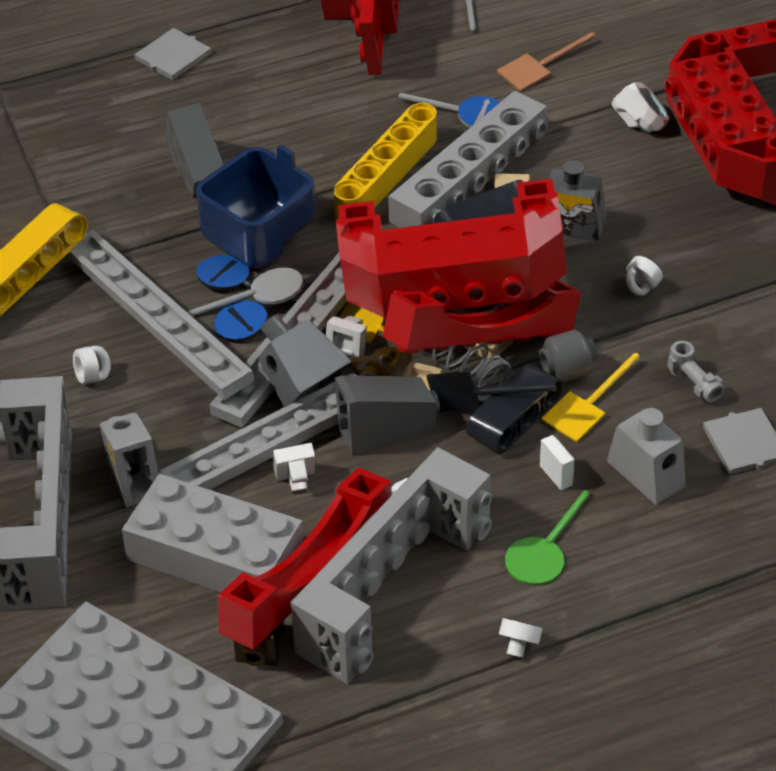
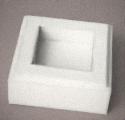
[540,435,574,491]

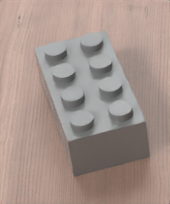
[122,473,304,592]

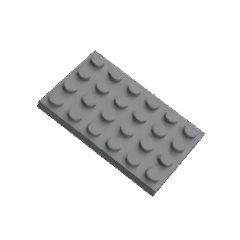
[0,601,283,771]

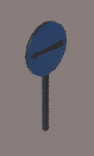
[197,255,297,307]
[214,273,320,342]

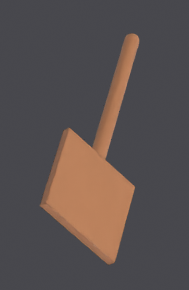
[496,32,595,92]

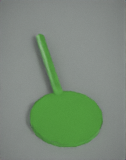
[505,490,590,586]

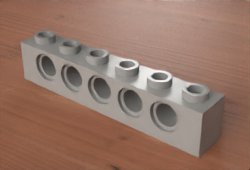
[388,90,548,228]

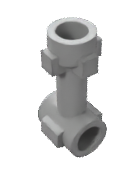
[667,341,725,403]

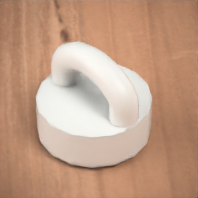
[626,256,663,296]
[73,346,111,385]

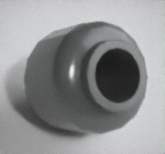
[539,330,597,382]

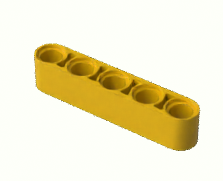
[334,103,437,220]
[0,203,88,317]

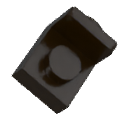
[351,347,413,377]
[233,620,285,666]

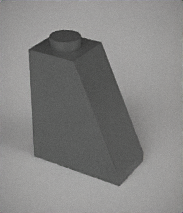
[165,103,224,197]
[335,375,440,456]

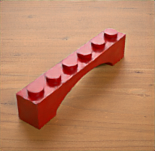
[383,280,581,354]
[218,467,392,649]

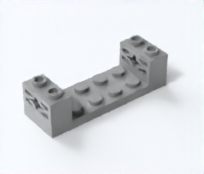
[0,376,72,611]
[291,447,492,684]

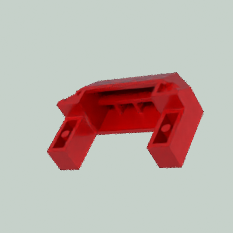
[664,20,776,206]
[336,178,567,318]

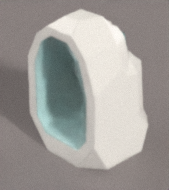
[612,82,669,133]

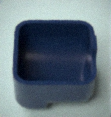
[196,144,316,269]

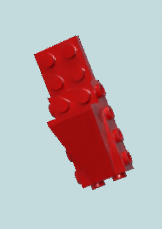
[321,0,400,75]

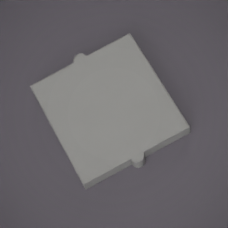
[134,28,212,80]
[703,408,776,475]

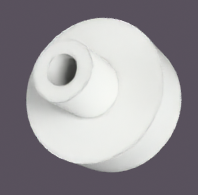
[499,618,543,658]

